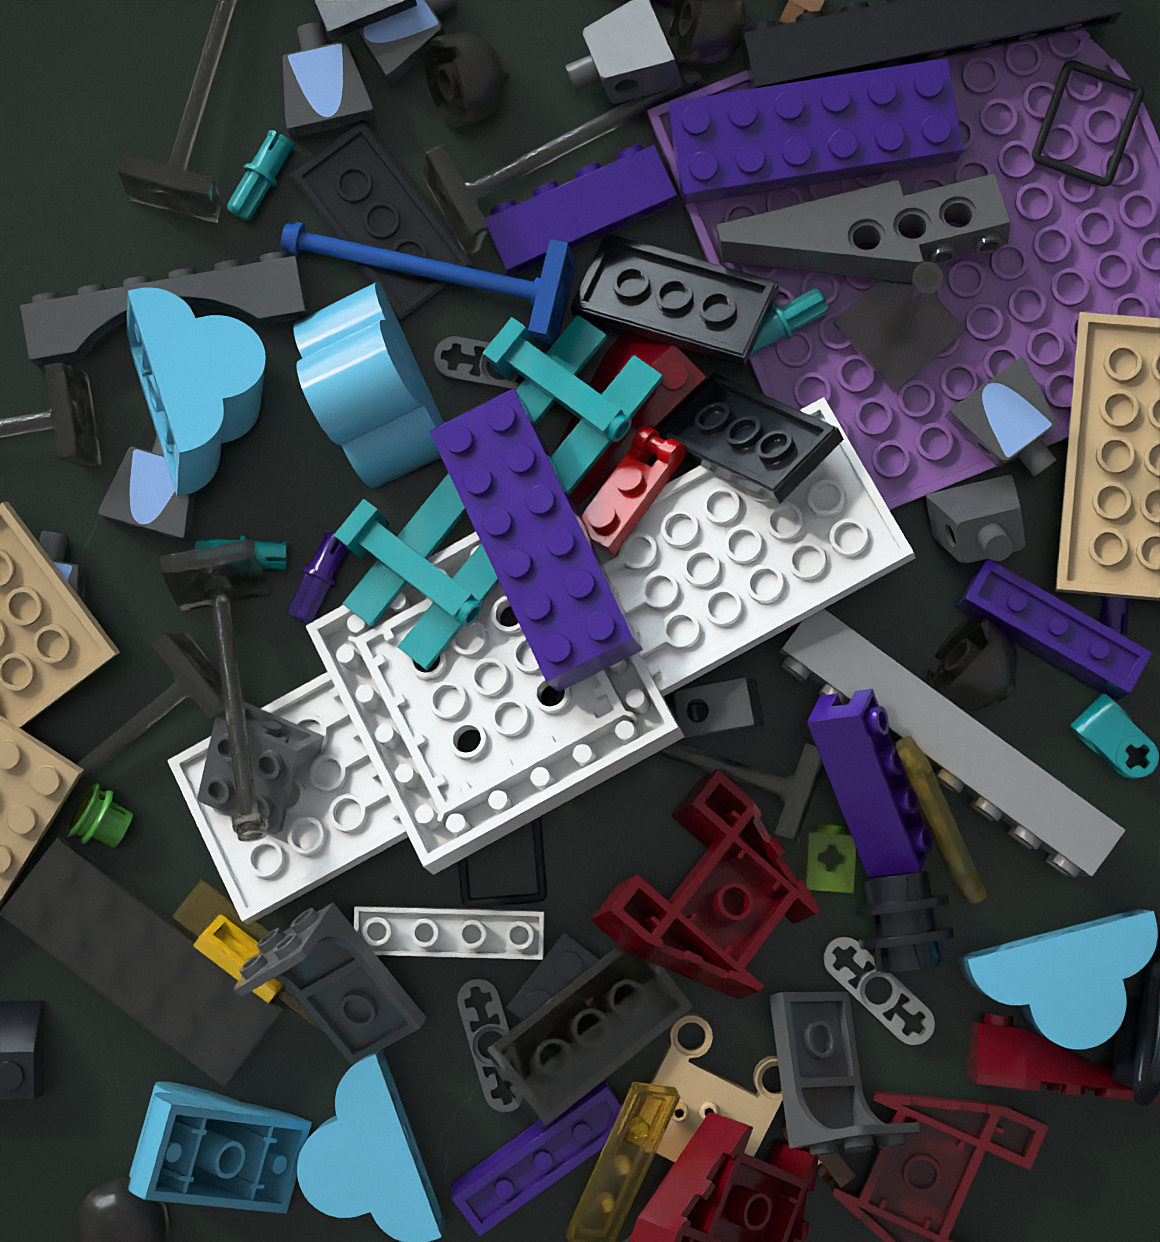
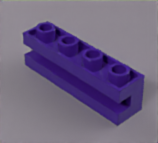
[484,144,677,277]
[956,558,1152,700]
[807,689,933,877]
[450,1075,635,1237]

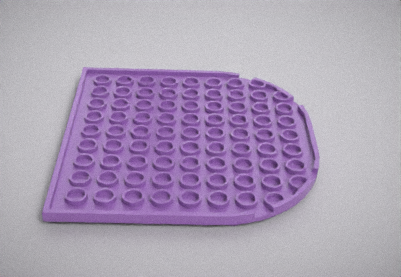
[647,30,1160,511]

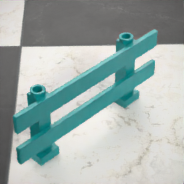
[334,315,664,671]

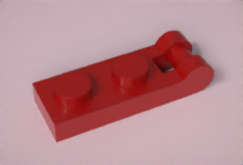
[580,425,686,556]

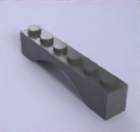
[20,252,309,367]

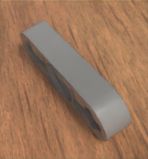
[822,936,935,1045]

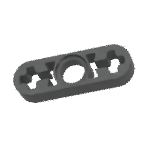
[434,336,546,391]
[457,978,527,1112]

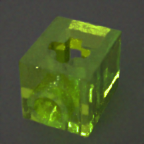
[804,824,856,893]

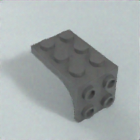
[233,903,426,1065]
[769,992,921,1156]

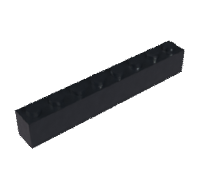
[742,0,1123,89]

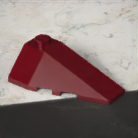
[552,332,706,508]
[966,1013,1160,1103]

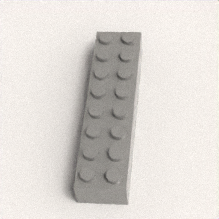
[777,609,1126,878]

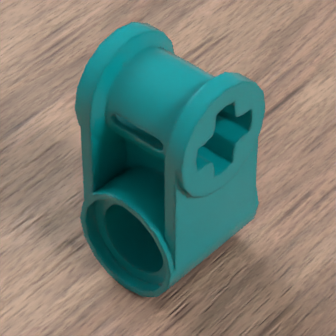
[1070,693,1159,779]

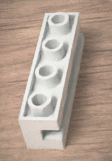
[354,905,545,960]

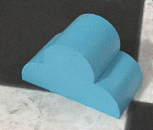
[293,282,444,489]
[126,287,266,497]
[957,909,1158,1050]
[297,1049,446,1242]
[128,1081,312,1214]

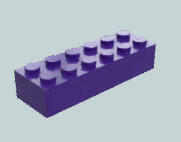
[668,58,963,205]
[429,388,643,693]

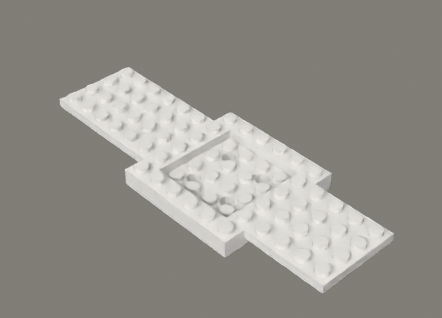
[167,397,916,925]

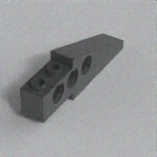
[716,173,1011,283]

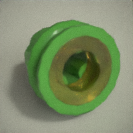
[66,782,133,849]

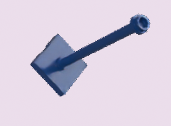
[281,222,577,349]

